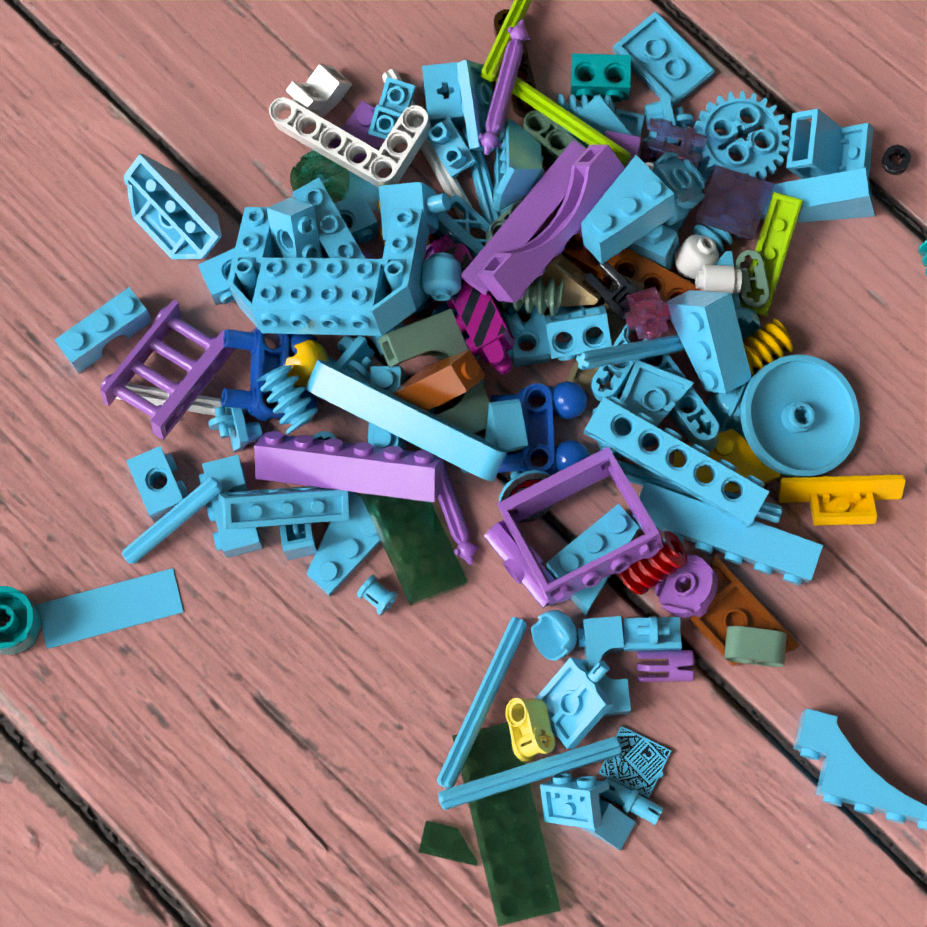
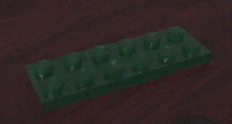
[452,722,561,927]

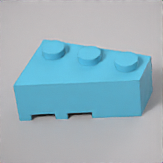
[581,155,675,264]
[663,290,752,394]
[546,504,639,616]

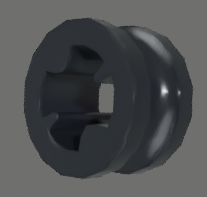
[881,145,911,175]

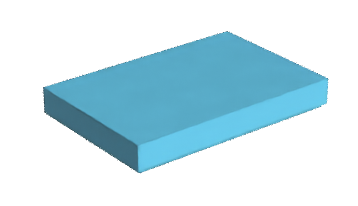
[612,11,715,110]

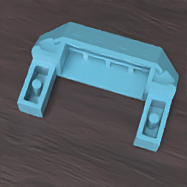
[227,207,429,336]

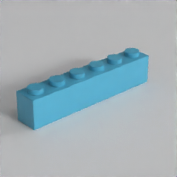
[631,482,823,586]

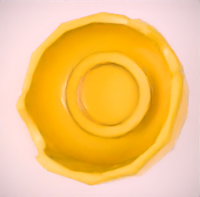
[285,339,329,387]

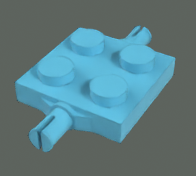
[535,658,613,749]

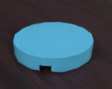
[653,152,705,209]

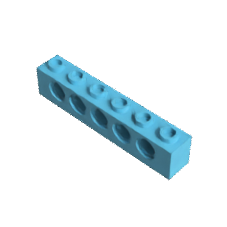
[291,178,404,356]
[198,192,379,305]
[583,397,769,527]

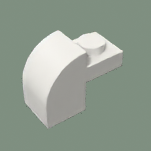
[286,64,352,118]

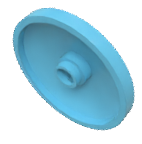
[741,355,860,478]

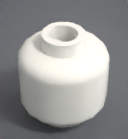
[674,234,719,279]

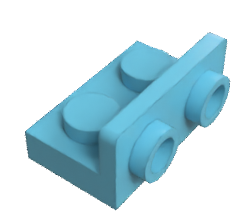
[540,773,609,829]

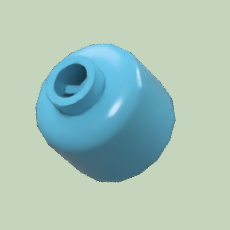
[421,252,462,301]

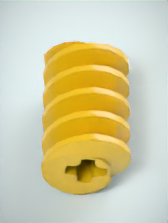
[743,318,794,377]

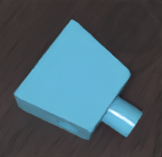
[379,182,451,242]
[627,224,680,271]

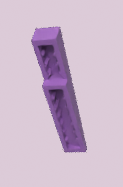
[461,140,586,295]

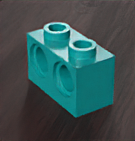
[570,53,631,103]

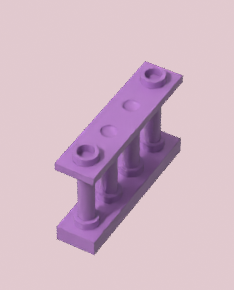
[100,299,235,440]

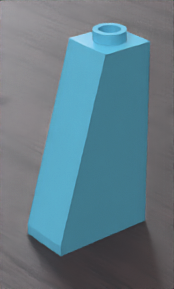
[753,168,875,223]

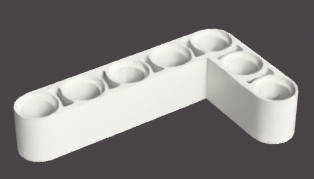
[269,97,431,188]

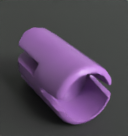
[636,650,695,682]

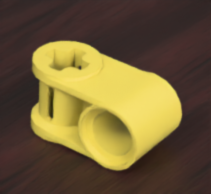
[505,698,555,762]

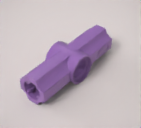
[484,520,555,608]

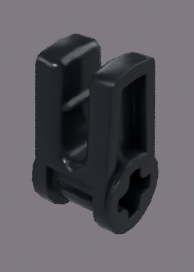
[584,261,645,320]

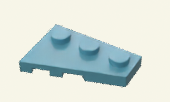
[457,60,495,153]
[601,360,694,453]
[306,491,393,596]

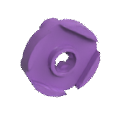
[655,555,718,618]

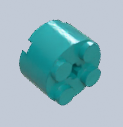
[0,586,41,655]

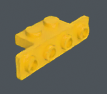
[778,474,906,526]

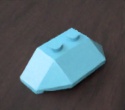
[493,118,544,212]
[123,154,222,259]

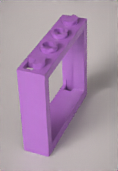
[497,447,664,606]

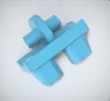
[644,93,695,153]
[427,117,477,179]
[328,335,375,382]
[208,407,262,452]
[623,617,682,651]

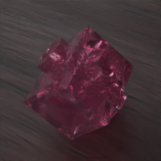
[624,287,671,340]

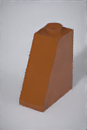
[392,350,486,411]

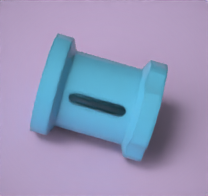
[357,574,398,615]

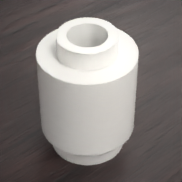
[695,264,742,295]

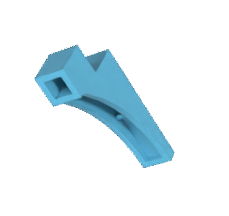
[793,708,927,831]

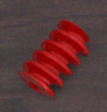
[618,530,687,595]

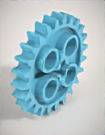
[692,91,790,186]

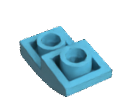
[368,77,416,139]

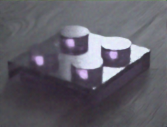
[696,165,774,240]

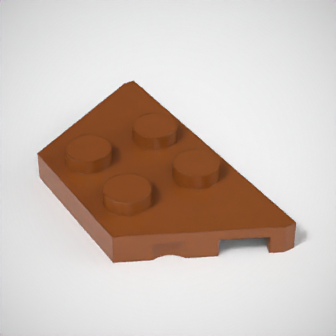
[689,556,800,667]

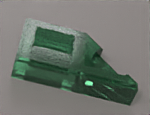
[418,821,477,867]

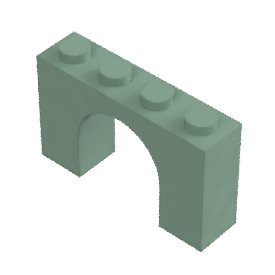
[377,309,492,450]

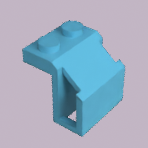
[786,109,874,179]

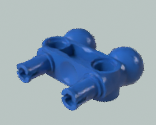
[221,327,318,421]
[491,381,590,476]

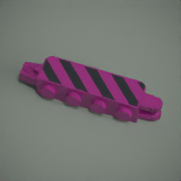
[432,234,516,375]

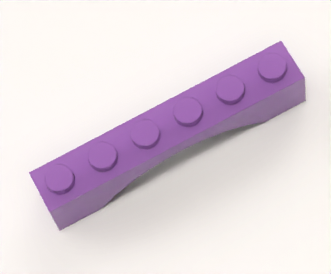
[476,145,625,303]

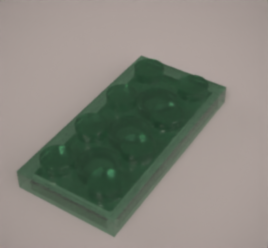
[360,493,468,606]

